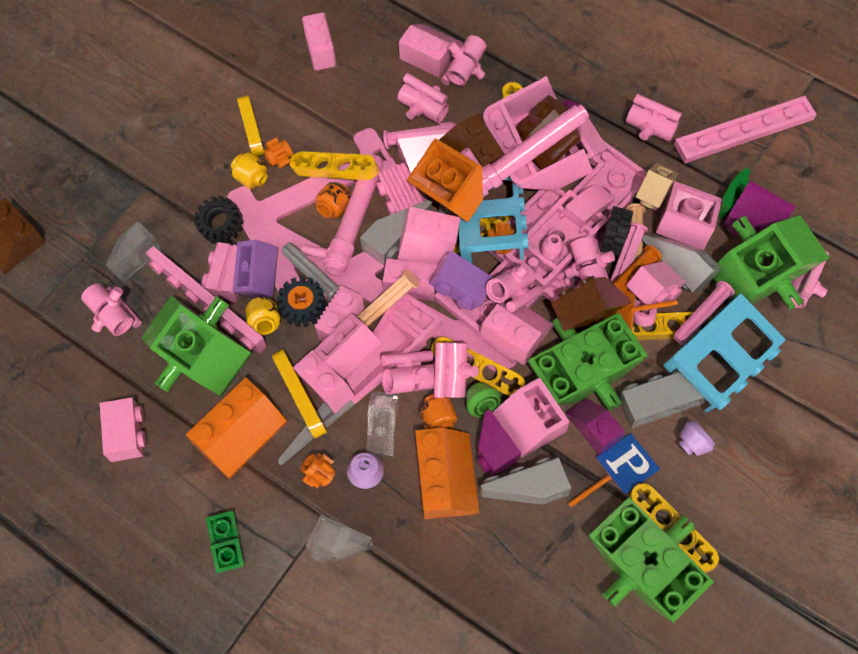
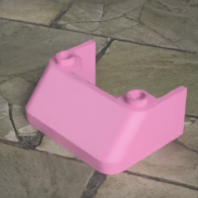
[483,76,593,190]

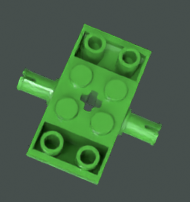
[714,215,830,310]
[141,295,252,396]
[528,313,648,411]
[589,497,714,623]

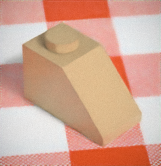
[636,163,679,209]

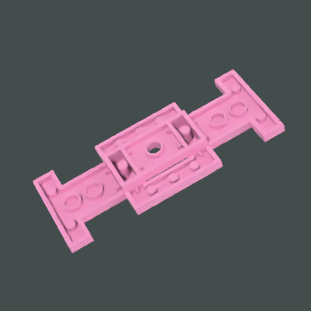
[434,141,671,363]

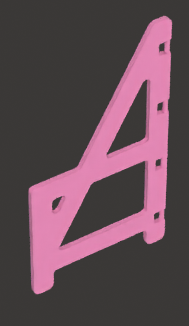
[227,128,517,374]

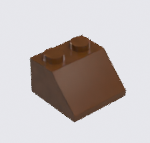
[516,95,581,169]
[439,113,505,167]
[0,198,45,274]
[551,276,631,331]

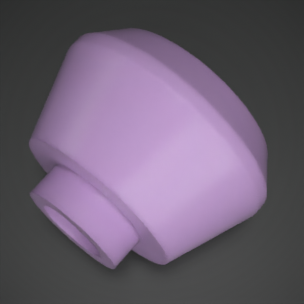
[679,421,715,456]
[347,452,384,489]

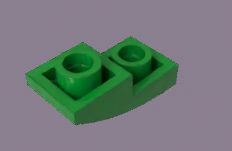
[718,168,750,219]
[206,511,245,573]

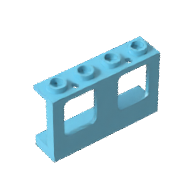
[458,176,529,263]
[663,294,786,413]

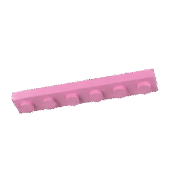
[674,96,817,164]
[146,246,267,354]

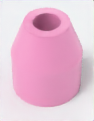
[542,234,564,260]

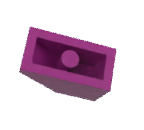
[566,398,625,456]
[476,409,521,476]

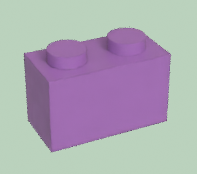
[233,239,278,298]
[428,251,493,311]

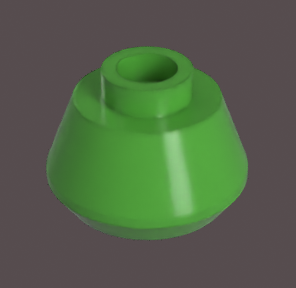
[466,383,501,417]

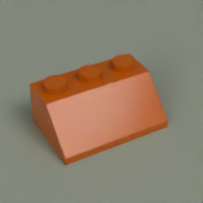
[407,138,483,222]
[186,377,287,479]
[415,428,479,519]

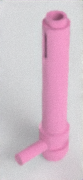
[461,104,589,197]
[302,155,383,276]

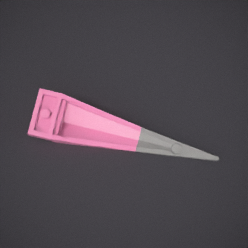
[278,293,444,465]

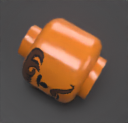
[315,182,351,219]
[419,394,458,430]

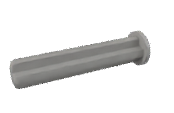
[282,242,342,302]

